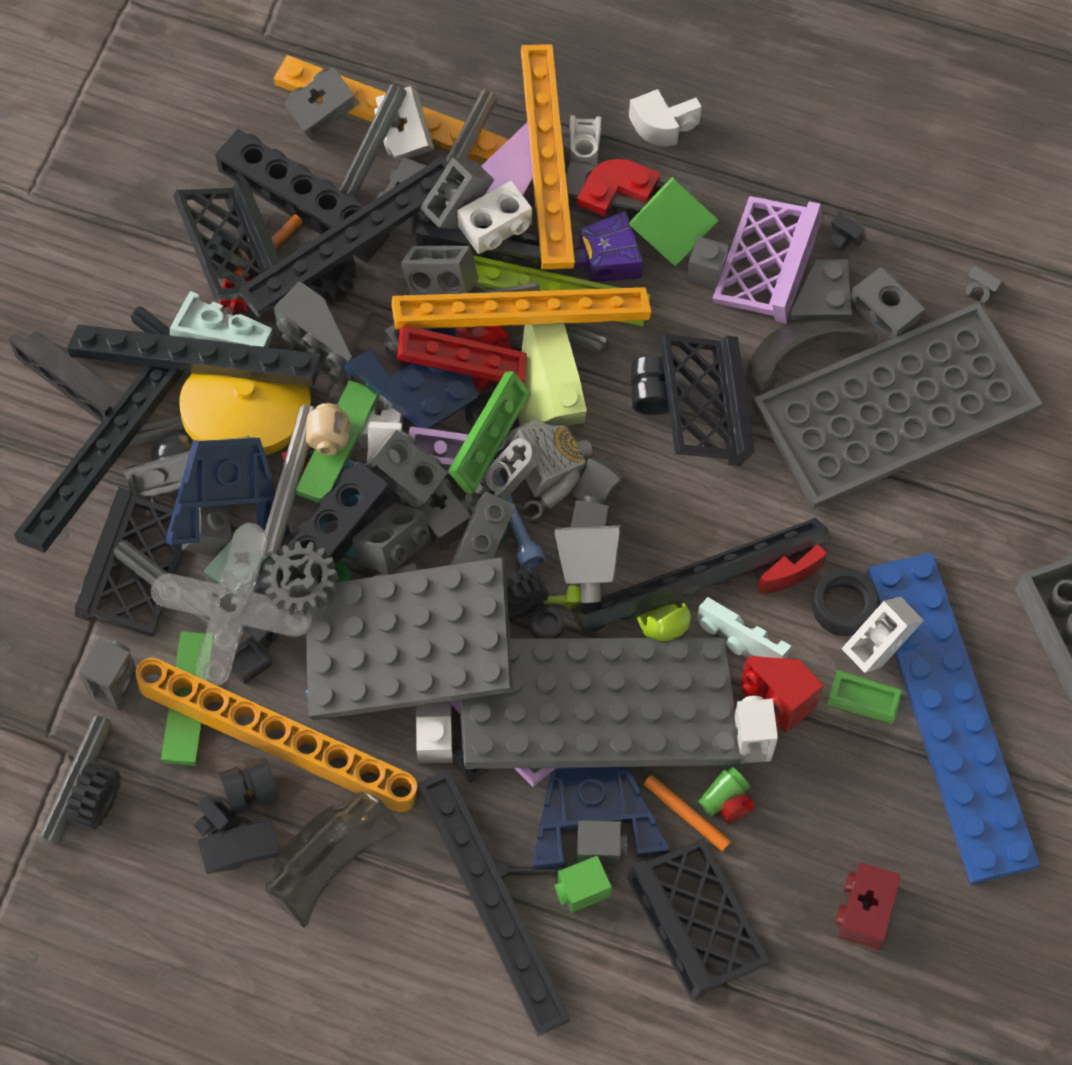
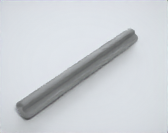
[260,405,316,556]

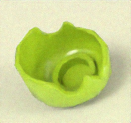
[637,603,691,641]

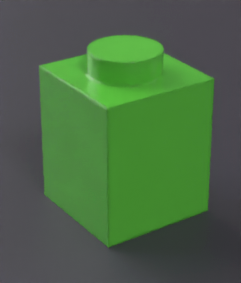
[554,856,612,913]

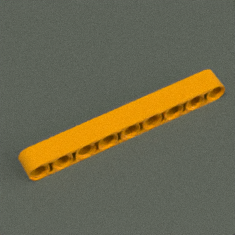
[136,658,417,812]

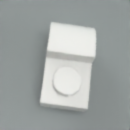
[629,89,702,146]

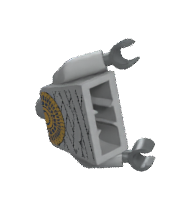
[494,420,592,524]

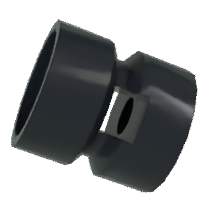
[631,356,669,415]
[219,757,280,816]

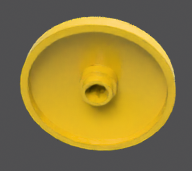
[180,372,311,455]

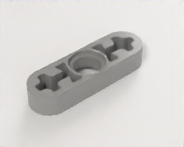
[465,438,541,512]

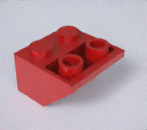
[740,656,824,734]

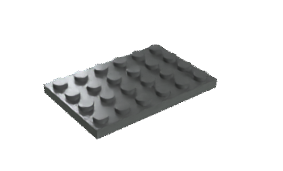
[306,557,513,720]

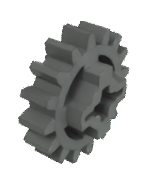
[263,541,339,616]

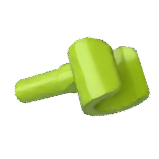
[543,585,583,609]

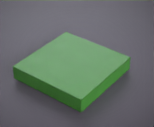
[629,177,719,266]

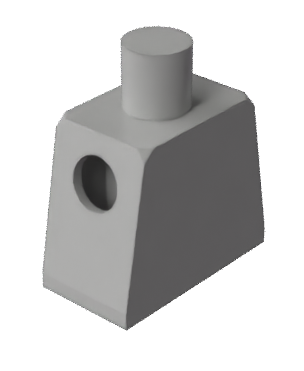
[555,525,621,603]

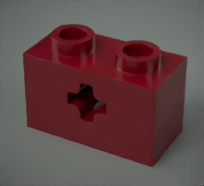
[835,862,901,950]

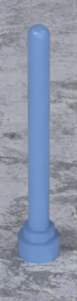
[488,458,546,570]

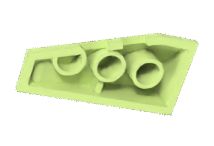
[517,323,587,426]

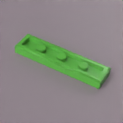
[448,371,530,493]
[295,380,380,503]
[161,631,216,766]

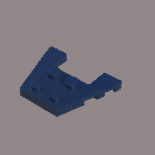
[344,327,478,429]
[166,437,290,545]
[532,767,669,869]

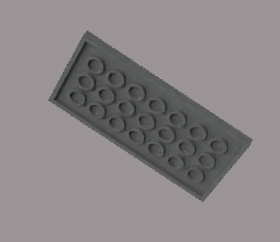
[752,302,1043,510]
[459,638,742,769]

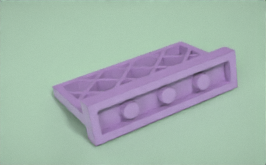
[712,196,822,324]

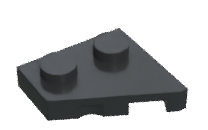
[789,259,852,321]

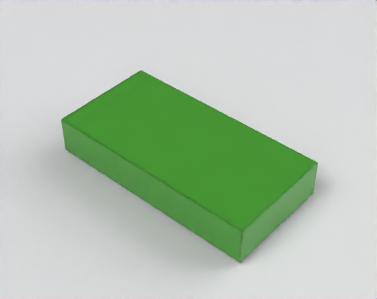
[827,670,903,724]

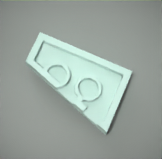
[170,291,272,347]
[697,597,791,659]

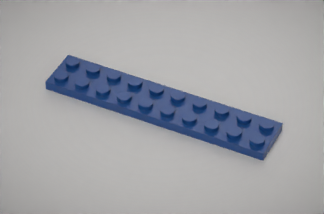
[867,553,1040,885]

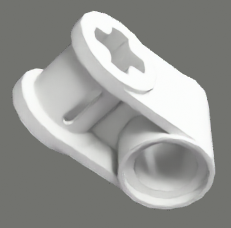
[569,115,601,166]

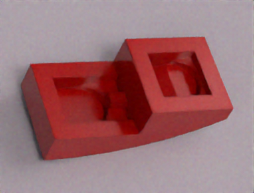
[758,544,827,594]

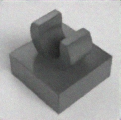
[966,265,1005,304]

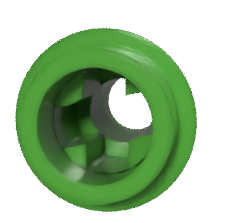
[698,767,750,817]

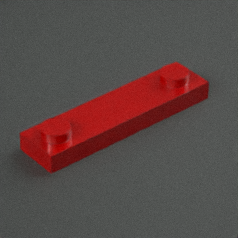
[397,325,527,383]

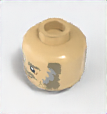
[306,403,350,455]

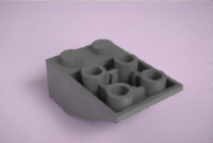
[274,281,355,386]

